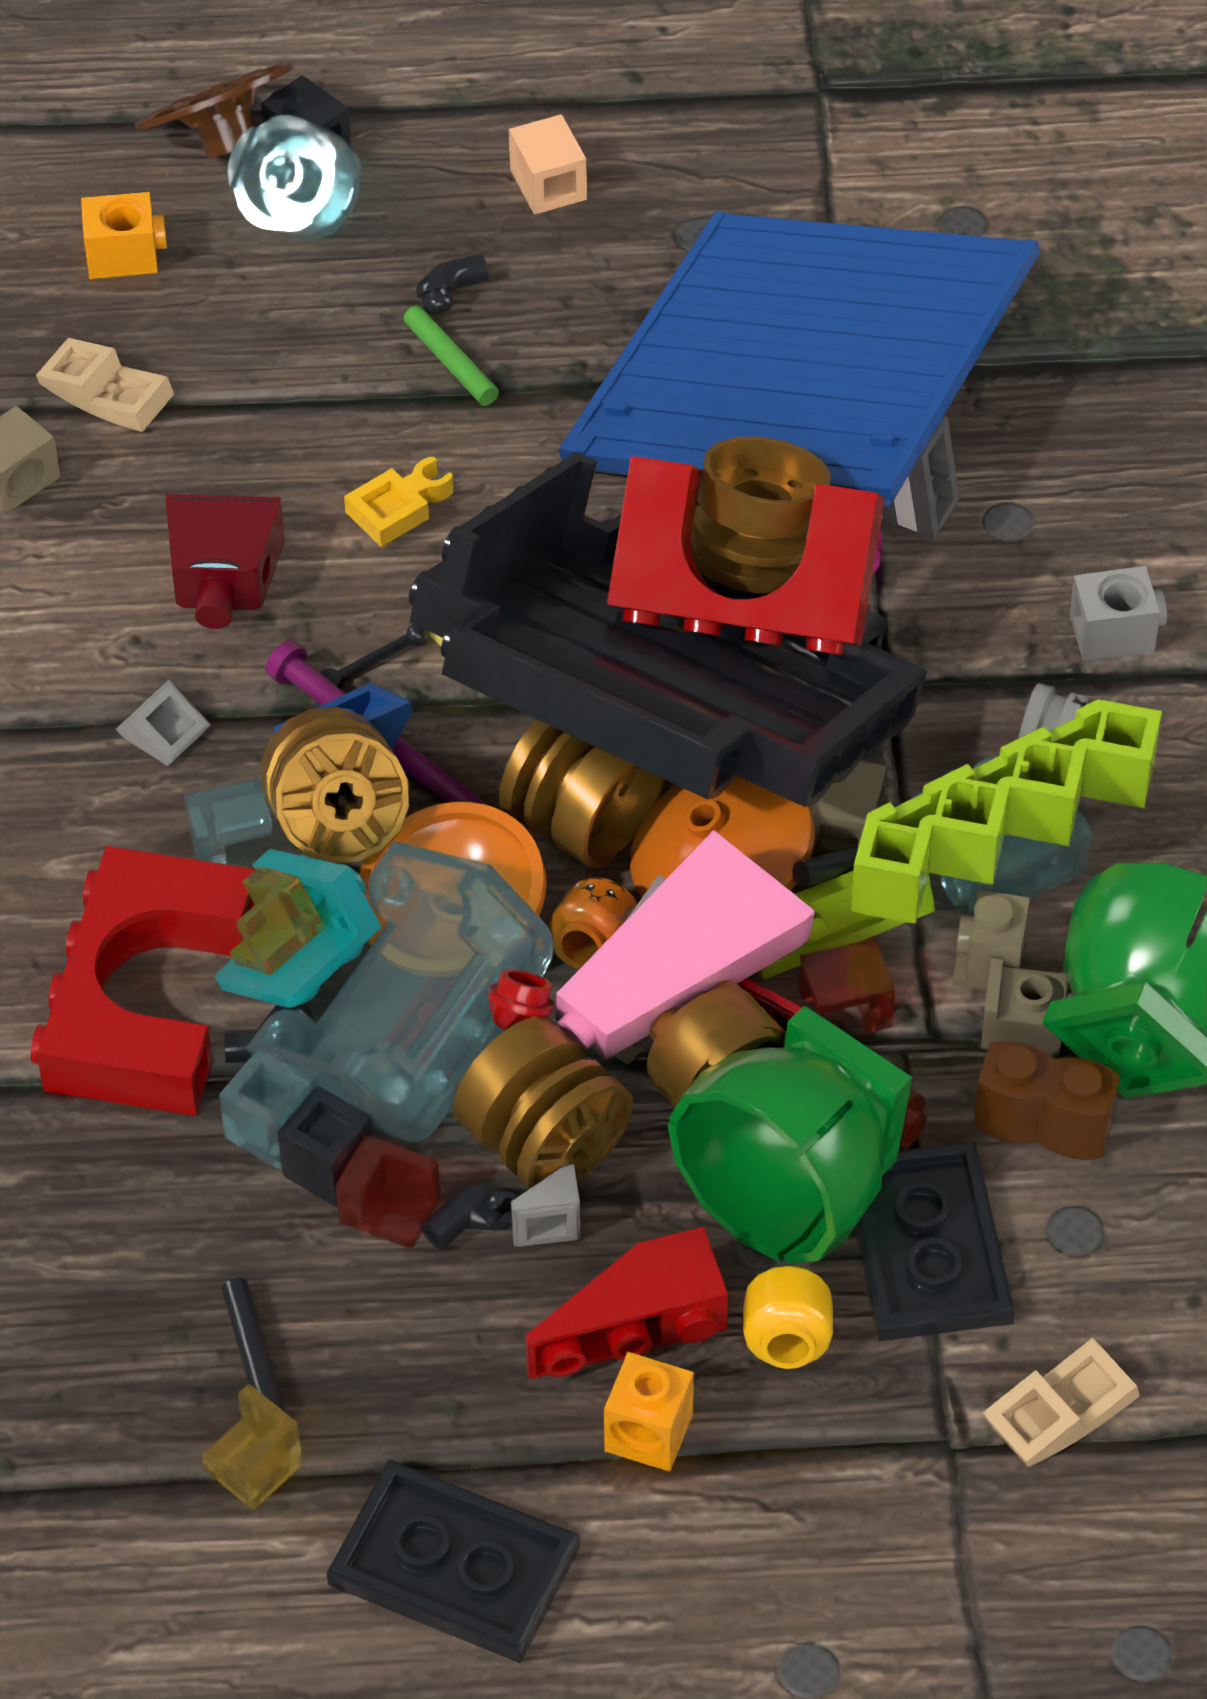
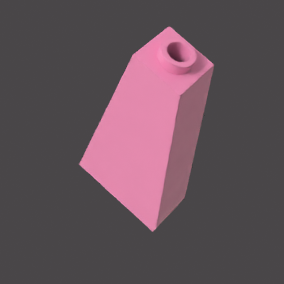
[555,830,815,1060]

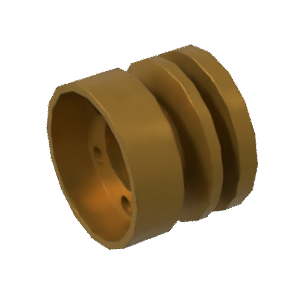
[691,436,831,594]
[261,707,409,863]
[499,719,665,869]
[453,1016,633,1189]

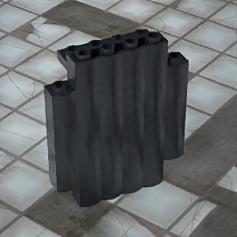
[409,452,927,807]

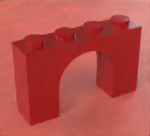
[607,456,885,656]
[30,846,260,1116]

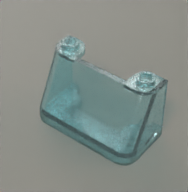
[246,841,554,1142]

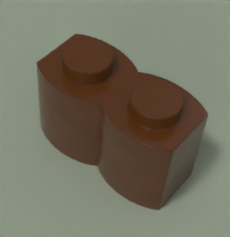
[973,1041,1120,1160]

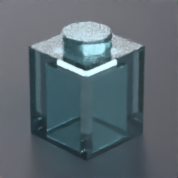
[219,1048,314,1169]

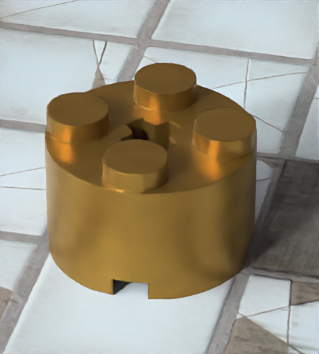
[647,980,786,1108]

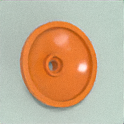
[630,776,815,899]
[359,802,547,979]

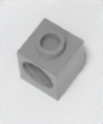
[1069,566,1167,661]

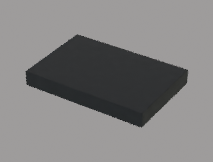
[855,1141,1015,1341]
[326,1459,580,1664]

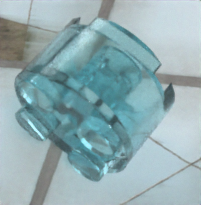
[227,115,361,239]

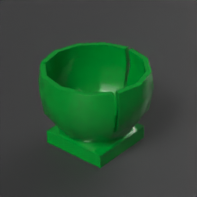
[1042,863,1207,1099]
[668,1006,912,1264]

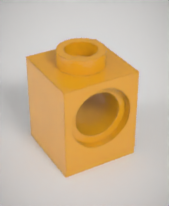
[81,192,167,279]
[604,1352,694,1472]

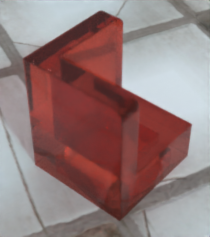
[799,938,895,1033]
[336,1134,441,1248]

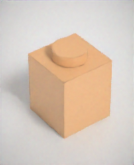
[509,114,587,215]

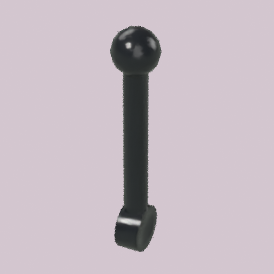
[319,624,430,689]

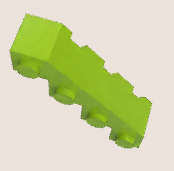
[851,699,1162,924]

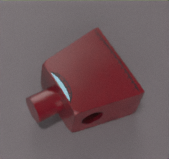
[165,494,285,629]

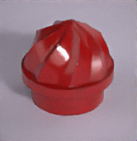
[488,969,554,1031]

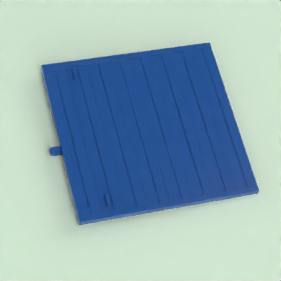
[558,212,1040,507]

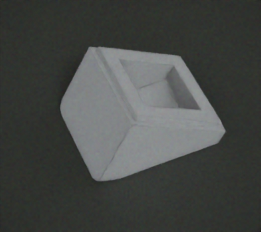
[116,680,211,766]
[511,1164,581,1247]

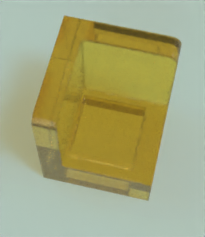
[230,866,325,976]
[202,1384,302,1510]

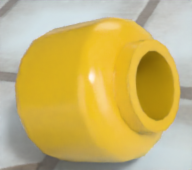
[743,1266,833,1369]

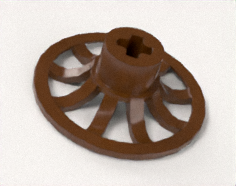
[134,61,294,159]

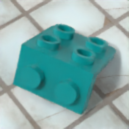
[215,849,382,1008]

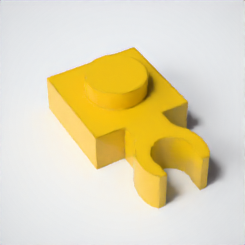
[344,457,454,547]

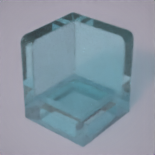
[184,778,273,865]

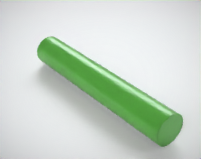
[403,305,499,406]

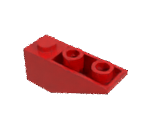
[525,1226,728,1380]

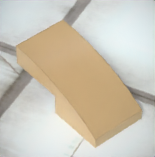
[36,338,174,432]
[982,1337,1140,1467]

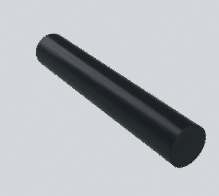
[792,847,858,886]
[221,1278,287,1427]

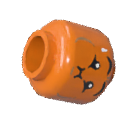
[547,877,637,970]

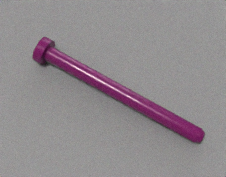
[265,640,489,806]

